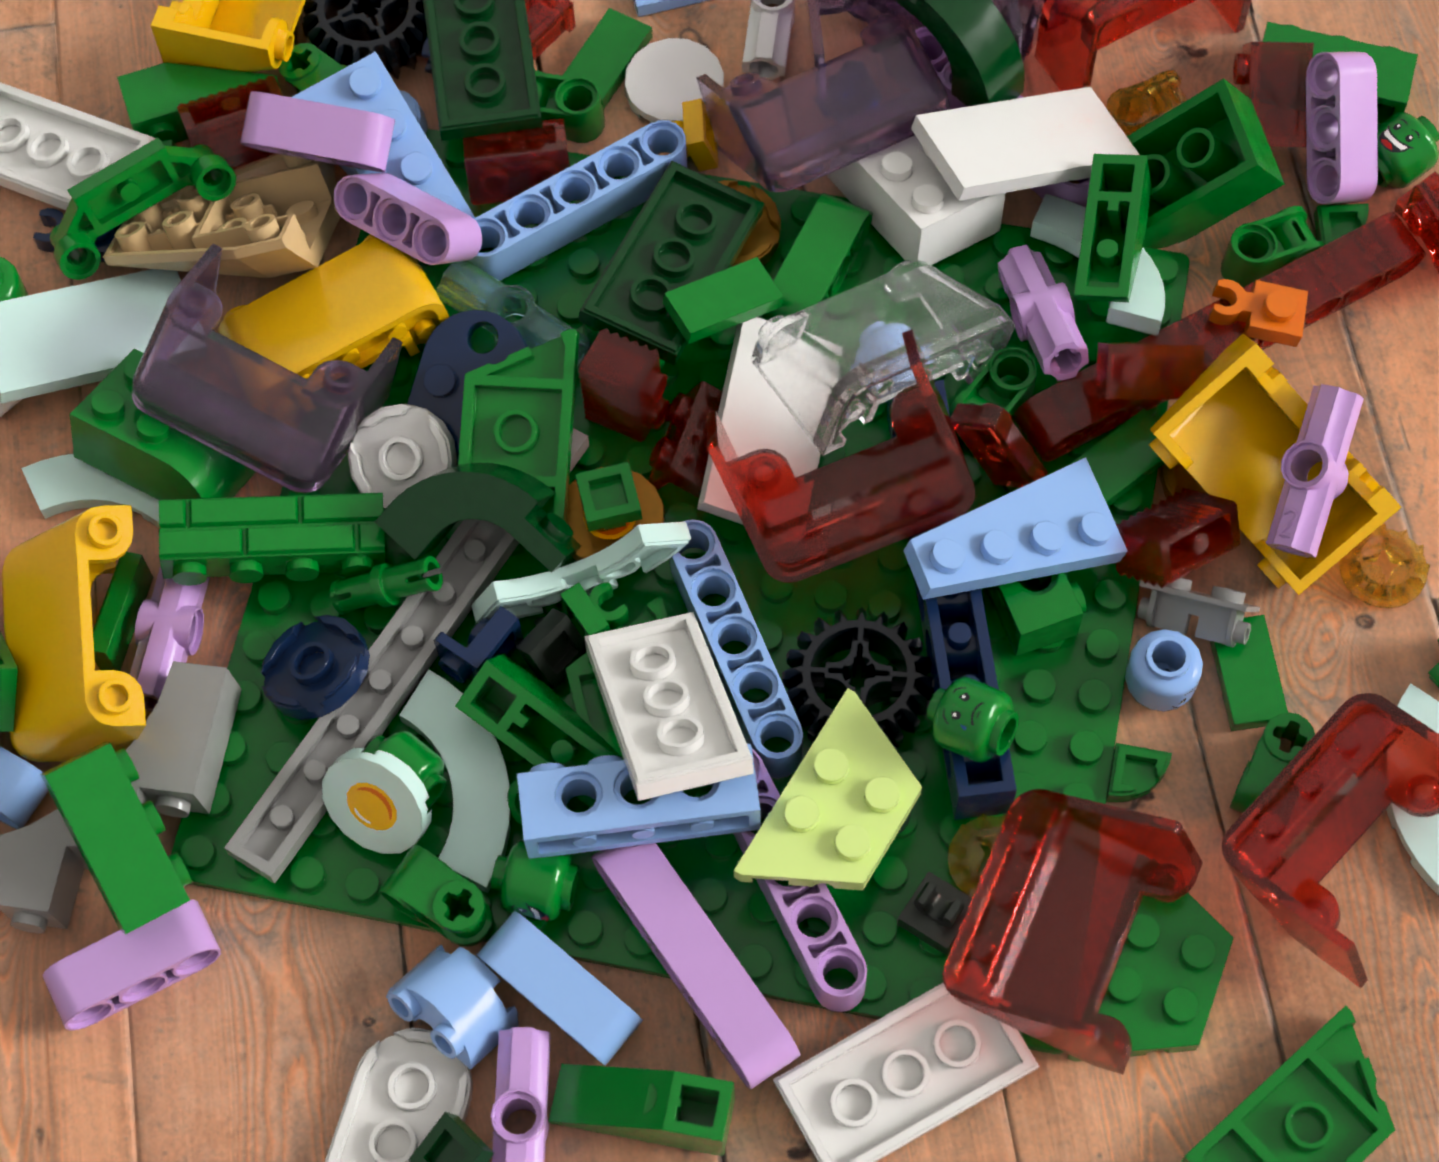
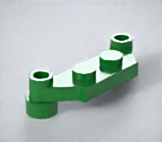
[50,138,236,280]

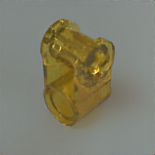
[1106,70,1188,136]

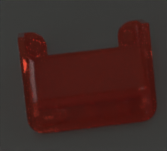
[943,789,1203,1075]

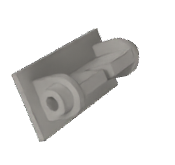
[1138,573,1260,647]

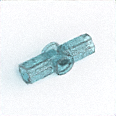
[436,261,590,370]

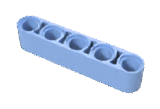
[465,120,687,283]
[669,519,803,778]

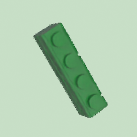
[159,493,385,586]

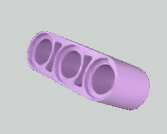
[1306,52,1378,204]
[240,91,395,172]
[334,172,482,265]
[43,899,221,1030]

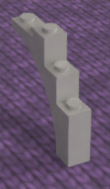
[0,661,242,934]

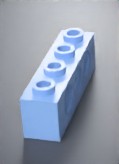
[517,744,761,859]

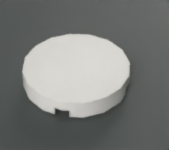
[625,38,724,123]
[348,404,457,508]

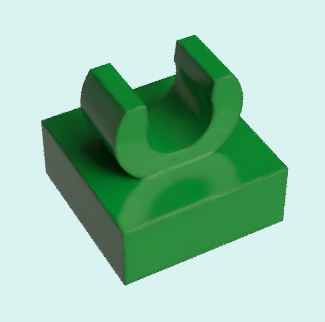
[575,462,642,532]
[560,582,629,640]

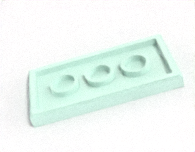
[0,269,208,404]

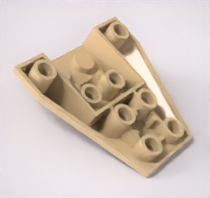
[103,154,340,278]

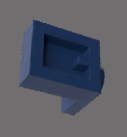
[433,606,524,684]

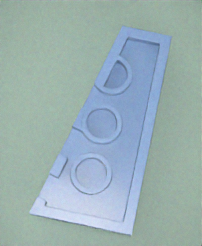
[292,51,475,219]
[903,457,1128,600]

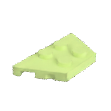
[734,688,922,890]

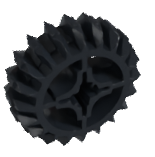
[302,0,428,80]
[782,607,935,748]

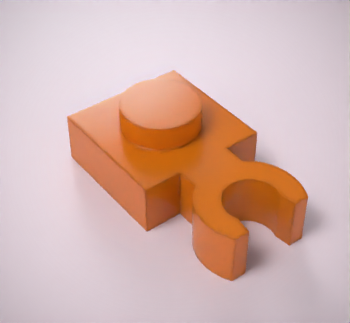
[1208,279,1308,347]

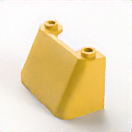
[150,0,306,72]
[218,234,450,444]
[1148,334,1402,595]
[1,505,146,762]

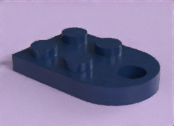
[407,310,528,466]

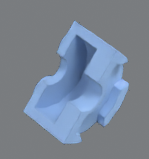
[386,945,519,1070]

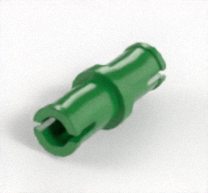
[330,556,443,614]

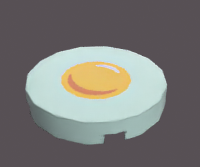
[322,748,432,854]

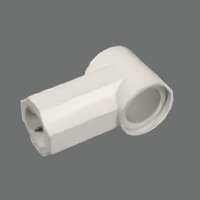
[742,0,795,81]

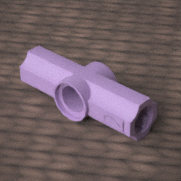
[998,245,1089,381]
[1266,384,1364,558]
[130,565,210,711]
[491,1027,551,1162]

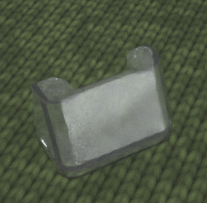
[750,260,1015,456]

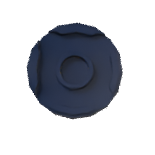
[261,615,370,720]

